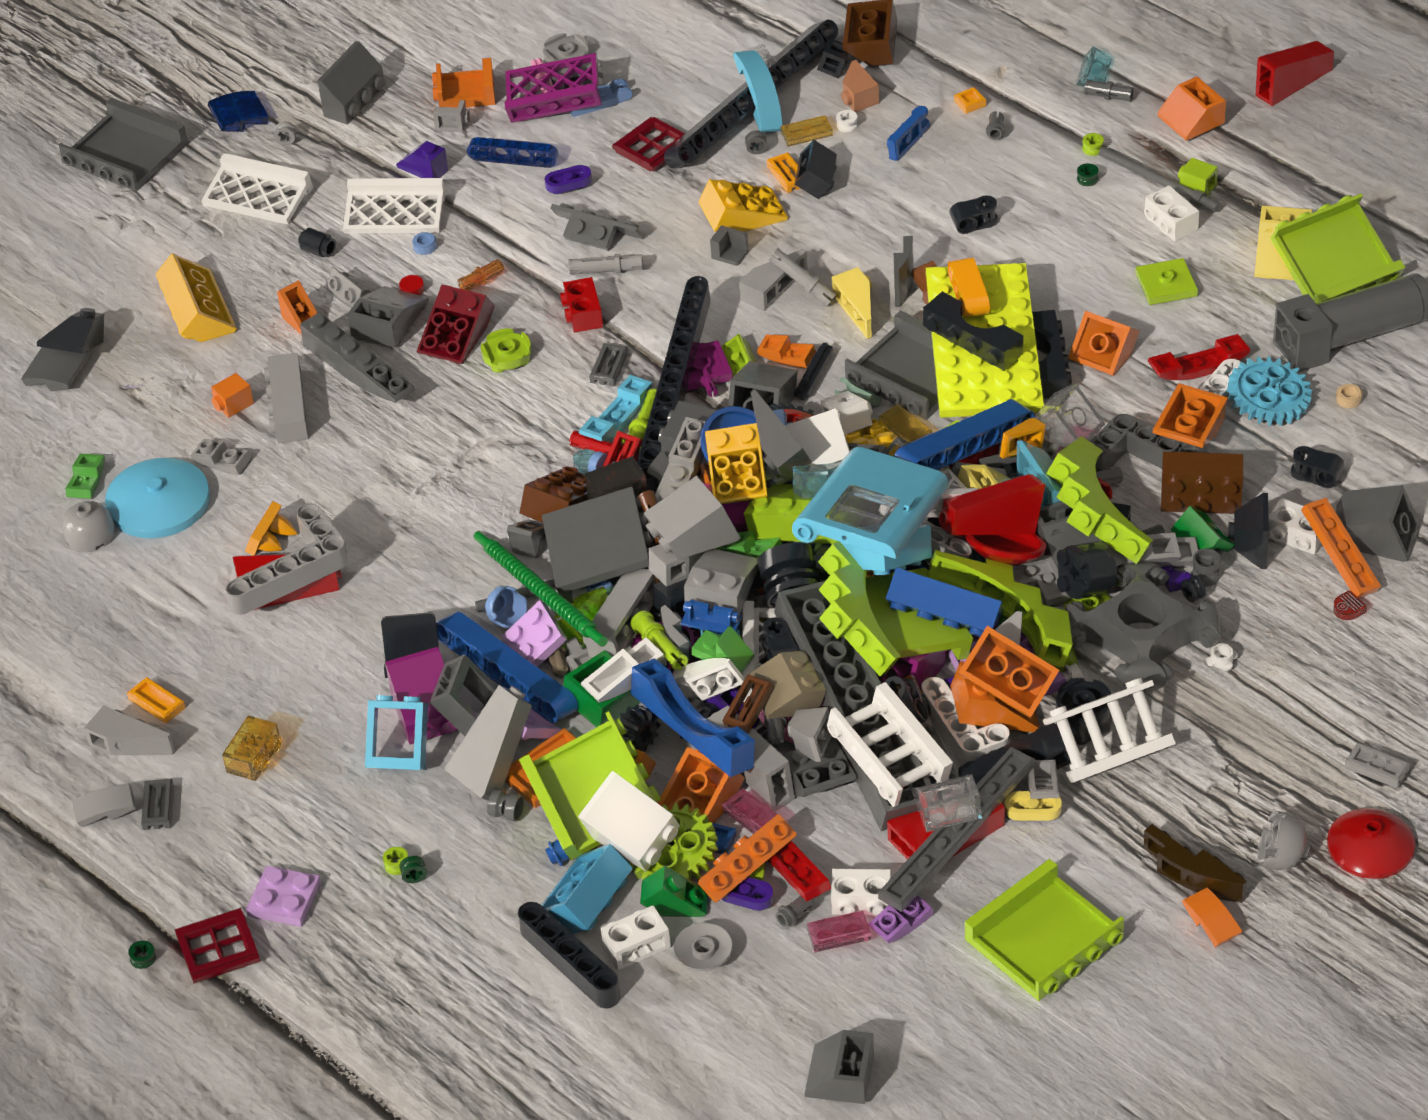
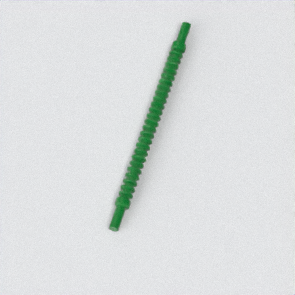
[473,531,608,647]

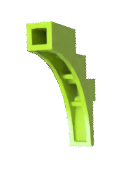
[1046,436,1153,564]
[818,541,901,677]
[927,550,1073,668]

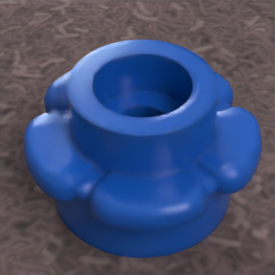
[545,839,569,866]

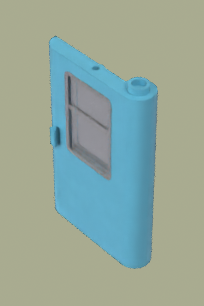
[792,447,949,559]

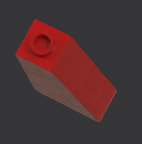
[1255,41,1334,106]
[939,474,1045,535]
[232,555,342,610]
[887,796,1005,860]

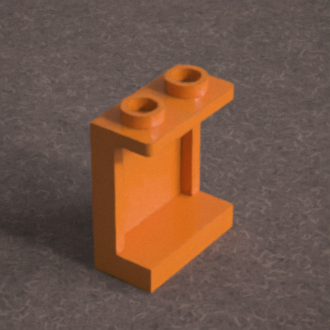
[432,58,495,108]

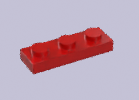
[768,841,831,902]

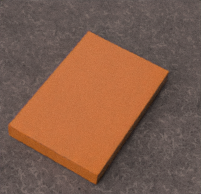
[505,728,576,809]

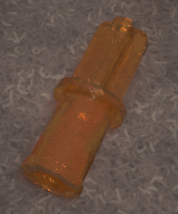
[457,259,505,291]

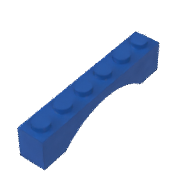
[631,658,755,777]

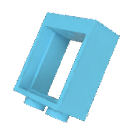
[365,695,428,770]

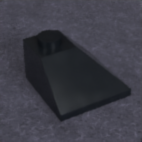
[37,308,104,354]
[1228,493,1269,569]

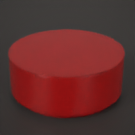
[399,275,424,295]

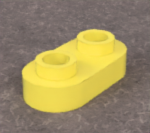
[1004,791,1062,821]

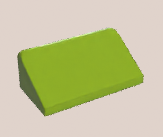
[721,334,757,377]

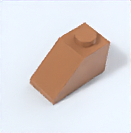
[841,60,879,112]

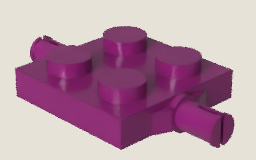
[687,340,733,397]

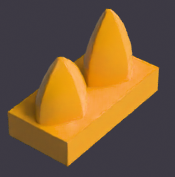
[245,501,297,555]

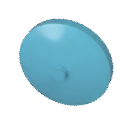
[105,458,210,538]

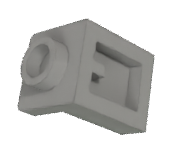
[433,100,470,132]

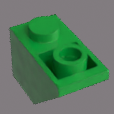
[640,866,708,917]

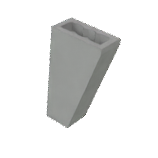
[444,685,532,801]
[707,705,795,813]

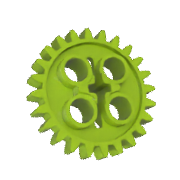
[628,803,718,881]

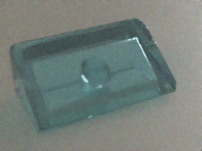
[1076,46,1112,87]

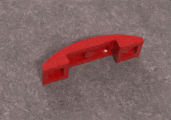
[1148,334,1250,380]

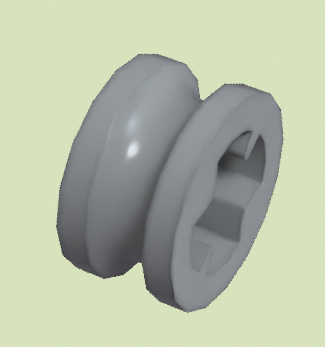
[274,121,297,145]

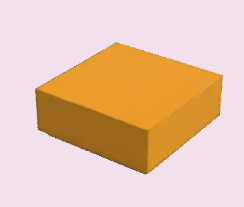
[954,87,986,114]

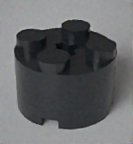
[1057,541,1117,599]
[1056,678,1112,745]

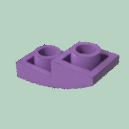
[868,895,934,944]

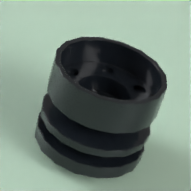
[757,542,820,608]

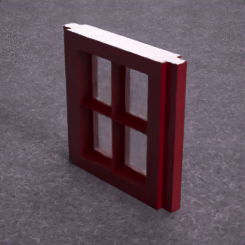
[612,117,685,172]
[174,908,261,984]

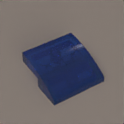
[208,91,269,132]

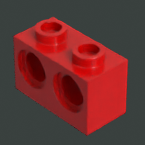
[560,277,603,333]

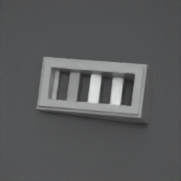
[1027,760,1059,799]

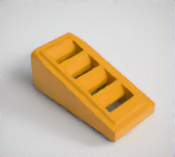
[999,417,1046,459]

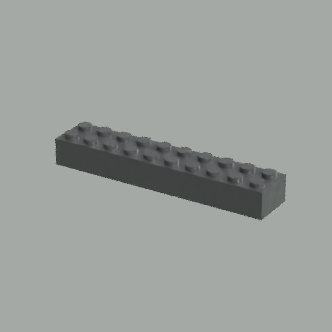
[774,581,938,831]

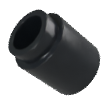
[298,227,336,258]

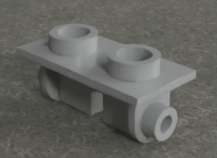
[327,266,371,308]

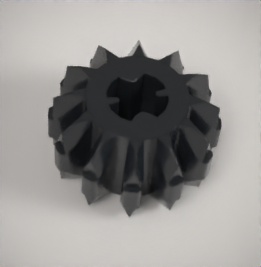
[620,705,661,752]

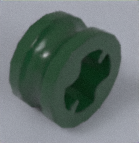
[1077,163,1099,187]
[399,856,427,883]
[128,940,156,969]

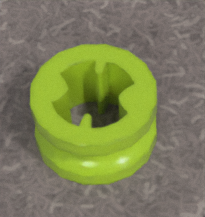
[1082,133,1104,156]
[383,846,408,875]

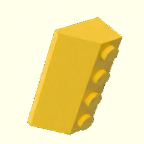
[155,253,237,342]

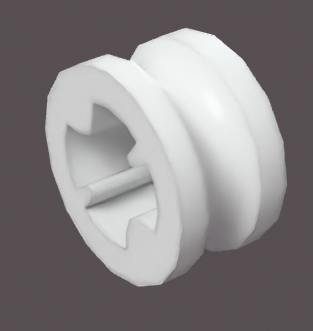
[836,110,858,132]

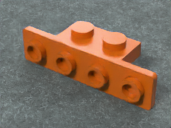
[698,814,797,903]

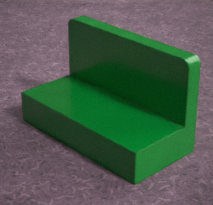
[1171,506,1235,552]

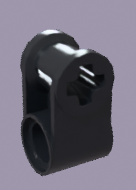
[949,195,998,234]
[1290,446,1344,488]
[761,617,799,661]
[885,676,929,724]

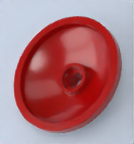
[966,534,1046,565]
[1327,808,1415,879]

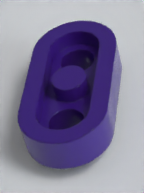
[544,165,592,194]
[721,877,774,911]

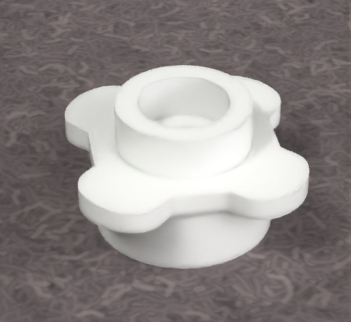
[1206,643,1238,671]

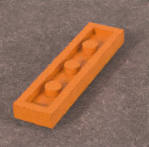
[1301,498,1381,599]

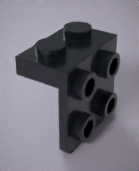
[381,612,439,678]

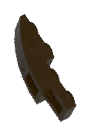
[1143,824,1247,903]

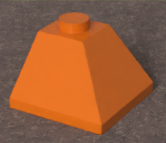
[1068,311,1140,376]

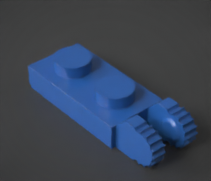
[887,106,930,161]

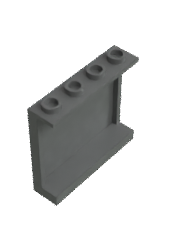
[59,98,188,192]
[845,310,939,420]
[542,486,654,603]

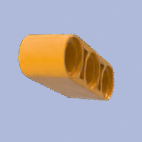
[948,257,990,318]

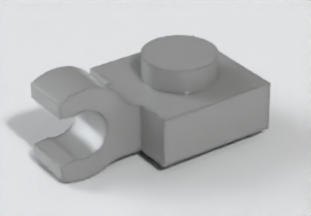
[565,637,593,671]

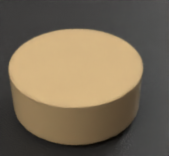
[1336,384,1362,408]

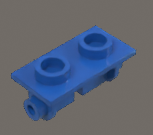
[681,599,742,634]

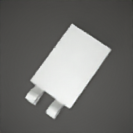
[764,408,850,485]

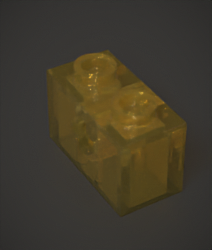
[222,715,282,781]

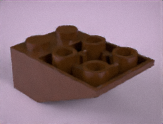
[519,466,609,523]

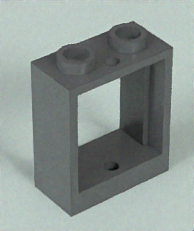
[429,654,498,736]

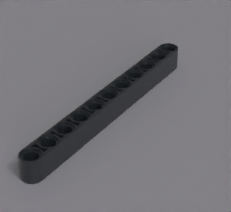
[664,19,838,168]
[634,276,710,495]

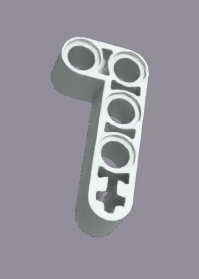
[922,677,1010,766]

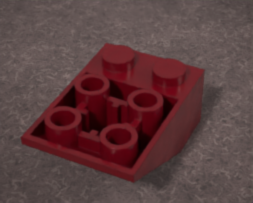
[416,284,495,365]

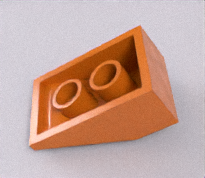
[1152,383,1228,448]
[950,661,1040,732]
[657,747,745,823]

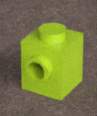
[1178,157,1218,196]

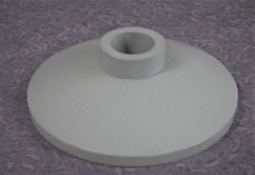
[674,923,732,971]

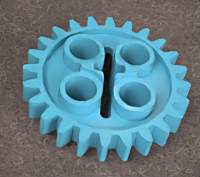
[1227,356,1312,426]

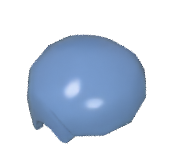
[485,585,527,628]

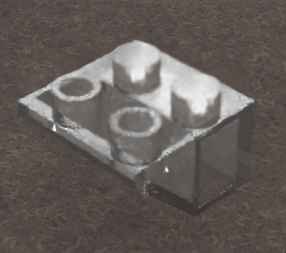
[911,774,982,832]

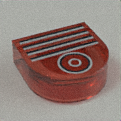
[1333,590,1367,620]

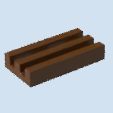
[722,674,774,734]

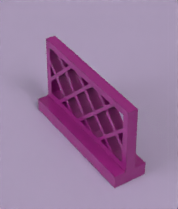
[505,53,602,123]

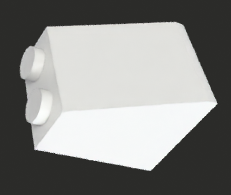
[578,771,680,872]

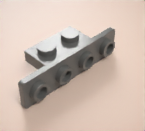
[550,203,644,251]

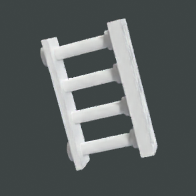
[1043,678,1176,784]
[827,682,953,807]

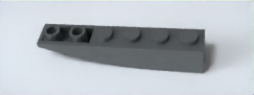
[300,312,415,403]

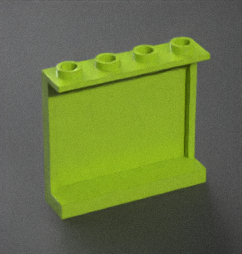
[1270,193,1406,303]
[866,568,973,660]
[519,711,661,860]
[965,858,1124,1001]

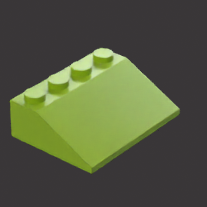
[744,484,873,544]

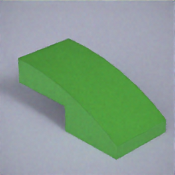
[65,453,105,499]
[719,531,782,558]

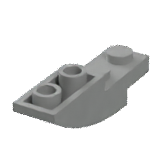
[655,417,706,502]
[1104,533,1198,569]

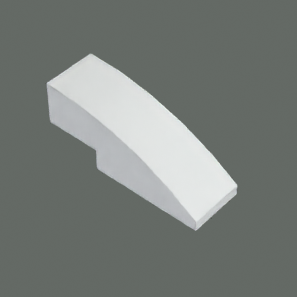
[581,638,667,703]

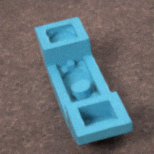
[733,50,783,133]
[579,375,652,441]

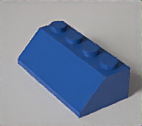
[886,567,1004,637]

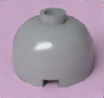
[62,501,116,552]
[1257,811,1310,870]

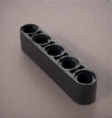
[518,902,620,1009]

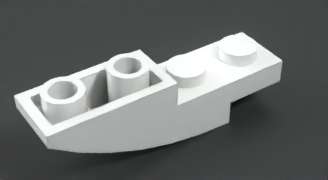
[672,658,745,701]

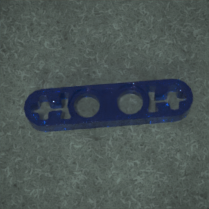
[467,137,559,168]

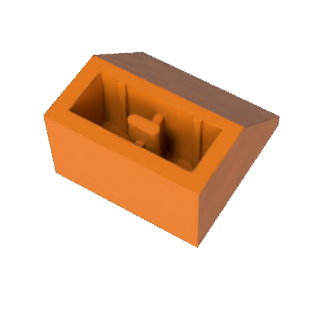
[1158,76,1226,141]

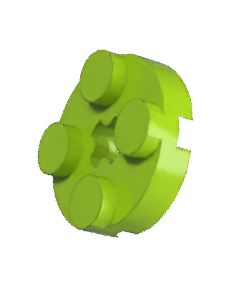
[481,328,532,373]

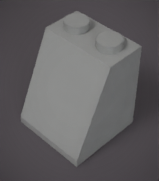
[644,476,740,560]

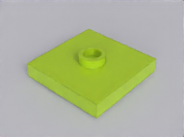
[1135,258,1198,305]

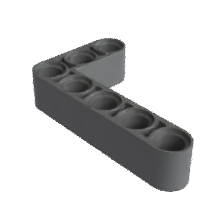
[1090,414,1210,472]

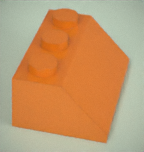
[958,626,1059,718]

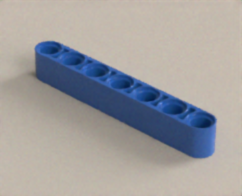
[893,399,1035,470]
[436,611,578,723]

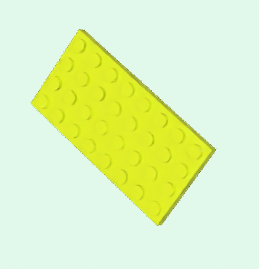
[926,263,1044,418]

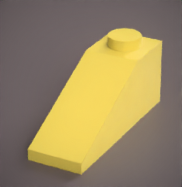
[832,267,872,339]

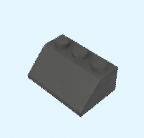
[318,41,385,124]

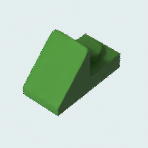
[692,626,754,674]

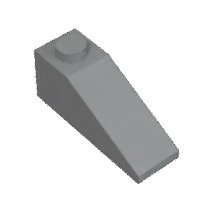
[739,249,807,311]

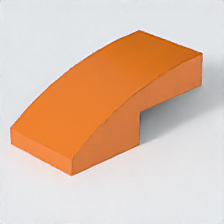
[757,334,816,368]
[1182,888,1243,948]

